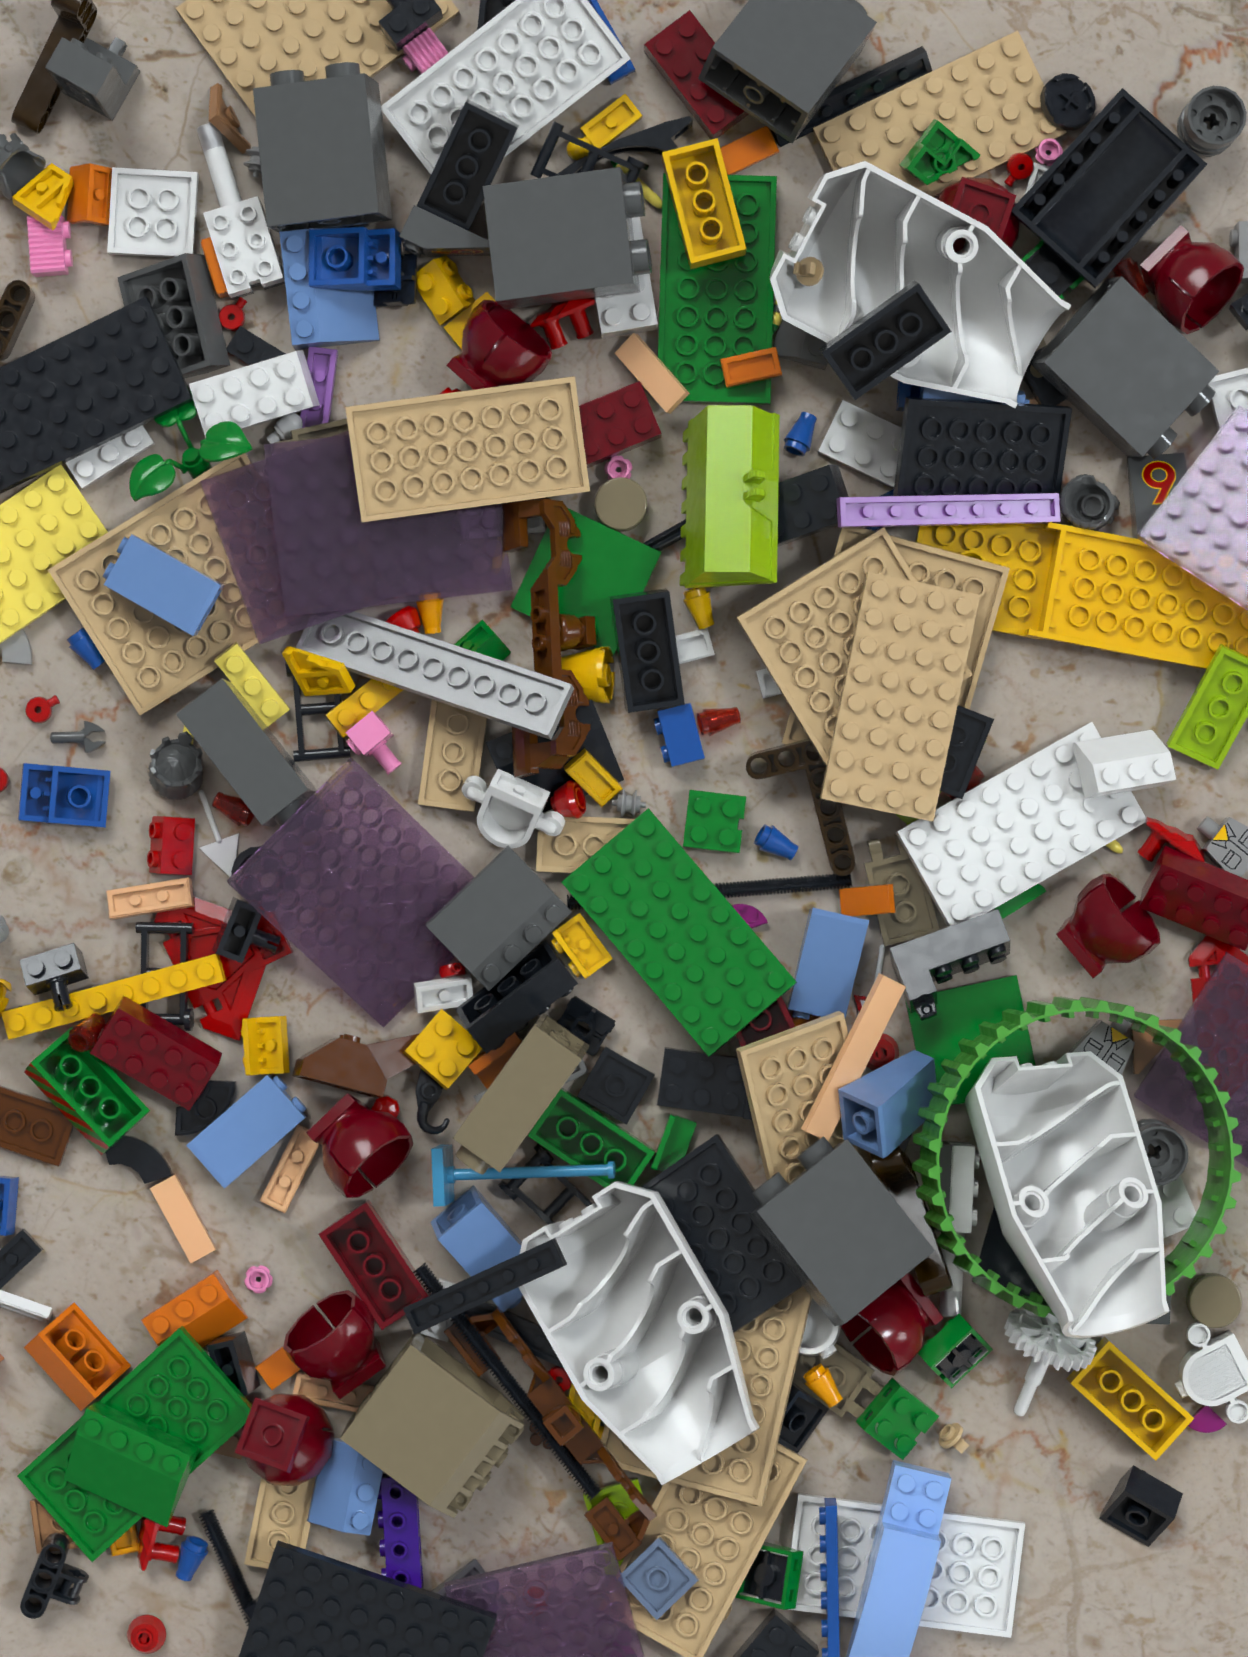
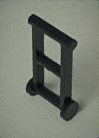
[530,121,649,183]
[285,661,351,762]
[136,922,194,1031]
[498,1143,593,1225]

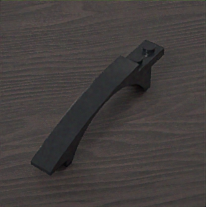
[558,116,693,175]

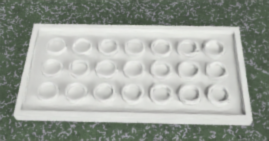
[381,0,631,174]
[895,722,1146,927]
[788,1493,1025,1638]

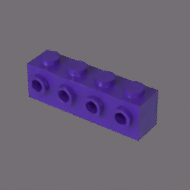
[377,1474,424,1589]

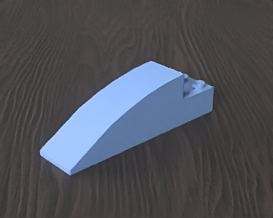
[846,1460,951,1657]

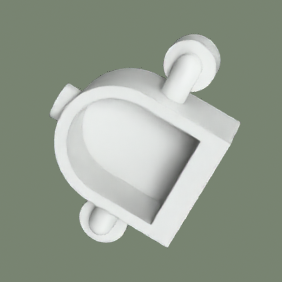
[462,769,565,848]
[799,1298,840,1360]
[1174,1322,1248,1424]

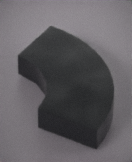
[175,1080,236,1136]
[105,1135,173,1184]

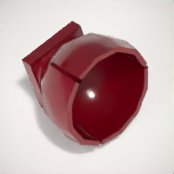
[937,177,1020,253]
[1140,225,1244,334]
[446,300,552,390]
[1056,873,1160,978]
[306,1093,414,1198]
[840,1272,943,1376]
[283,1290,386,1400]
[235,1393,334,1486]

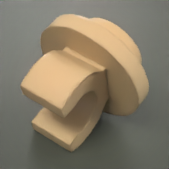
[793,257,824,286]
[939,1423,969,1454]

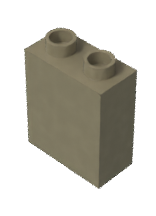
[453,1013,589,1175]

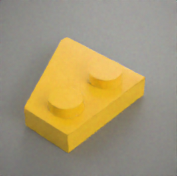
[282,646,356,696]

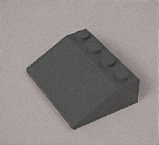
[117,253,230,379]
[425,846,572,991]

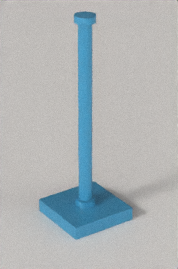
[431,1144,615,1207]

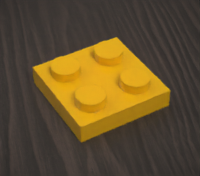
[403,1009,482,1090]

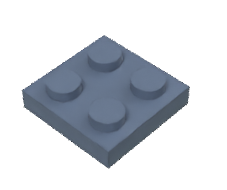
[617,1537,699,1620]

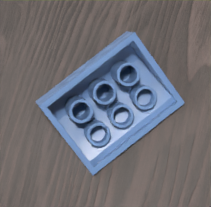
[279,227,380,350]

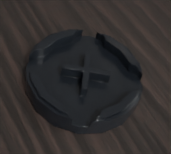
[1040,73,1096,131]

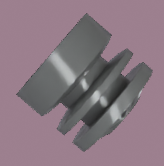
[1177,85,1247,157]
[1137,1119,1188,1185]

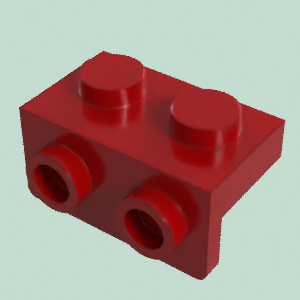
[147,816,195,875]

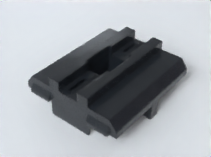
[374,254,417,307]
[557,996,616,1056]

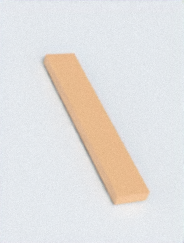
[801,973,906,1141]

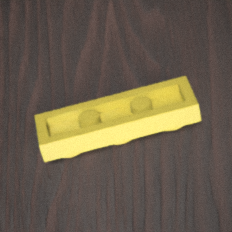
[214,642,290,727]

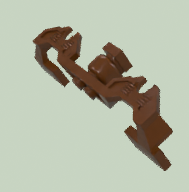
[501,497,596,778]
[444,1307,657,1561]

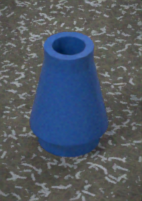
[784,412,817,456]
[67,627,105,670]
[754,824,798,861]
[176,1536,208,1581]

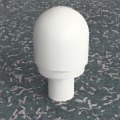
[266,413,303,445]

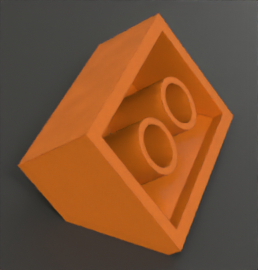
[141,1270,248,1347]
[24,1302,131,1411]

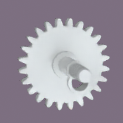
[1004,1307,1097,1416]

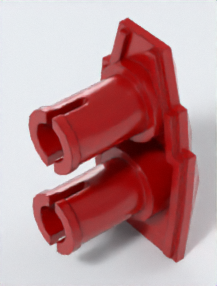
[528,298,595,350]
[1138,817,1205,862]
[137,1516,186,1571]

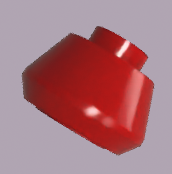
[385,605,421,633]
[551,780,586,819]
[866,1033,899,1071]
[127,1615,166,1654]

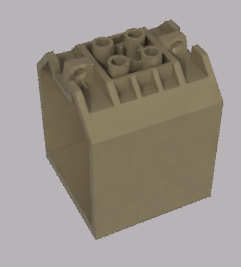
[340,1332,525,1518]

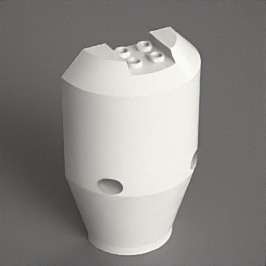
[770,161,1071,408]
[965,1051,1170,1338]
[519,1181,760,1485]

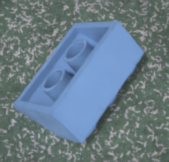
[307,1438,383,1536]

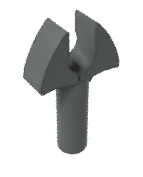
[50,721,105,753]

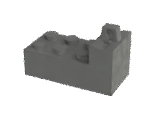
[45,37,140,121]

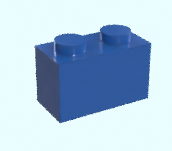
[653,703,705,768]

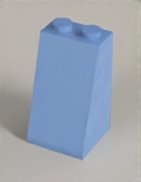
[103,534,225,636]
[787,908,869,1020]
[838,1050,936,1158]
[186,1074,307,1189]
[431,1185,523,1312]

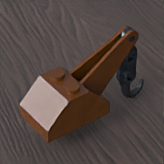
[292,1033,450,1135]

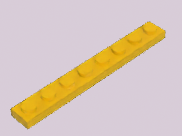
[1,954,226,1040]

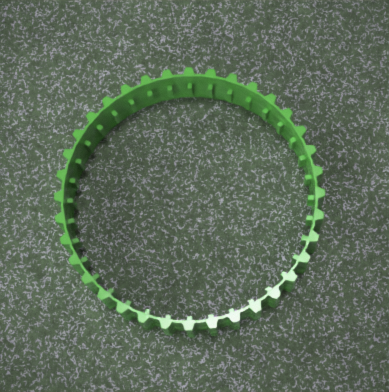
[912,996,1242,1318]

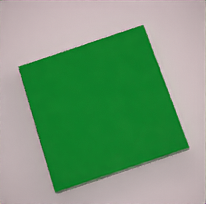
[511,508,662,655]
[904,975,1036,1106]

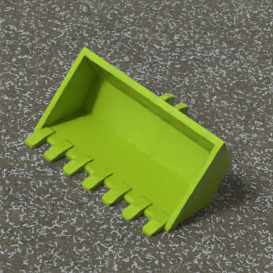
[680,405,780,588]

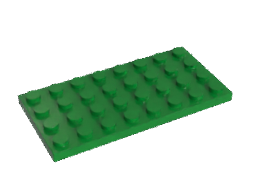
[658,173,777,405]
[561,808,797,1057]
[17,1326,252,1562]

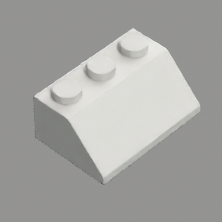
[1073,730,1176,799]

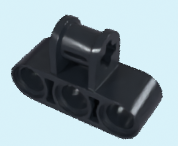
[20,1533,89,1619]

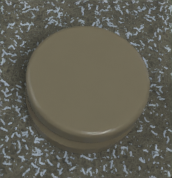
[595,477,647,532]
[1186,1273,1242,1328]

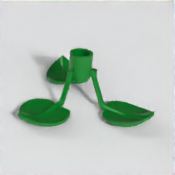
[129,389,252,502]

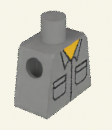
[1197,816,1248,877]
[1068,1019,1135,1075]

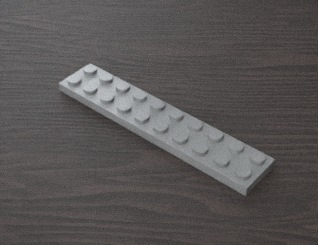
[296,602,574,740]

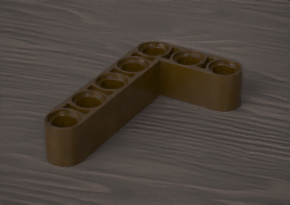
[11,0,97,134]
[0,280,35,361]
[746,738,855,876]
[870,1146,953,1297]

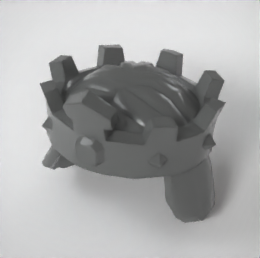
[0,133,46,200]
[1060,474,1120,531]
[148,731,204,800]

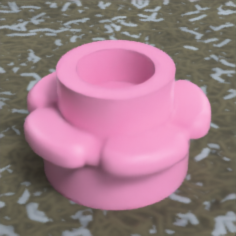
[1035,138,1063,166]
[604,456,632,480]
[244,1265,273,1294]

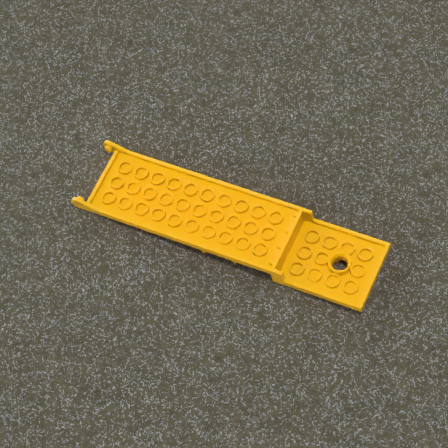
[915,522,1248,669]

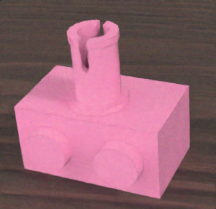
[345,711,402,775]

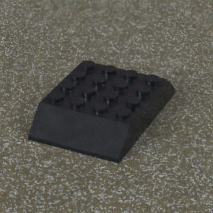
[1011,88,1207,288]

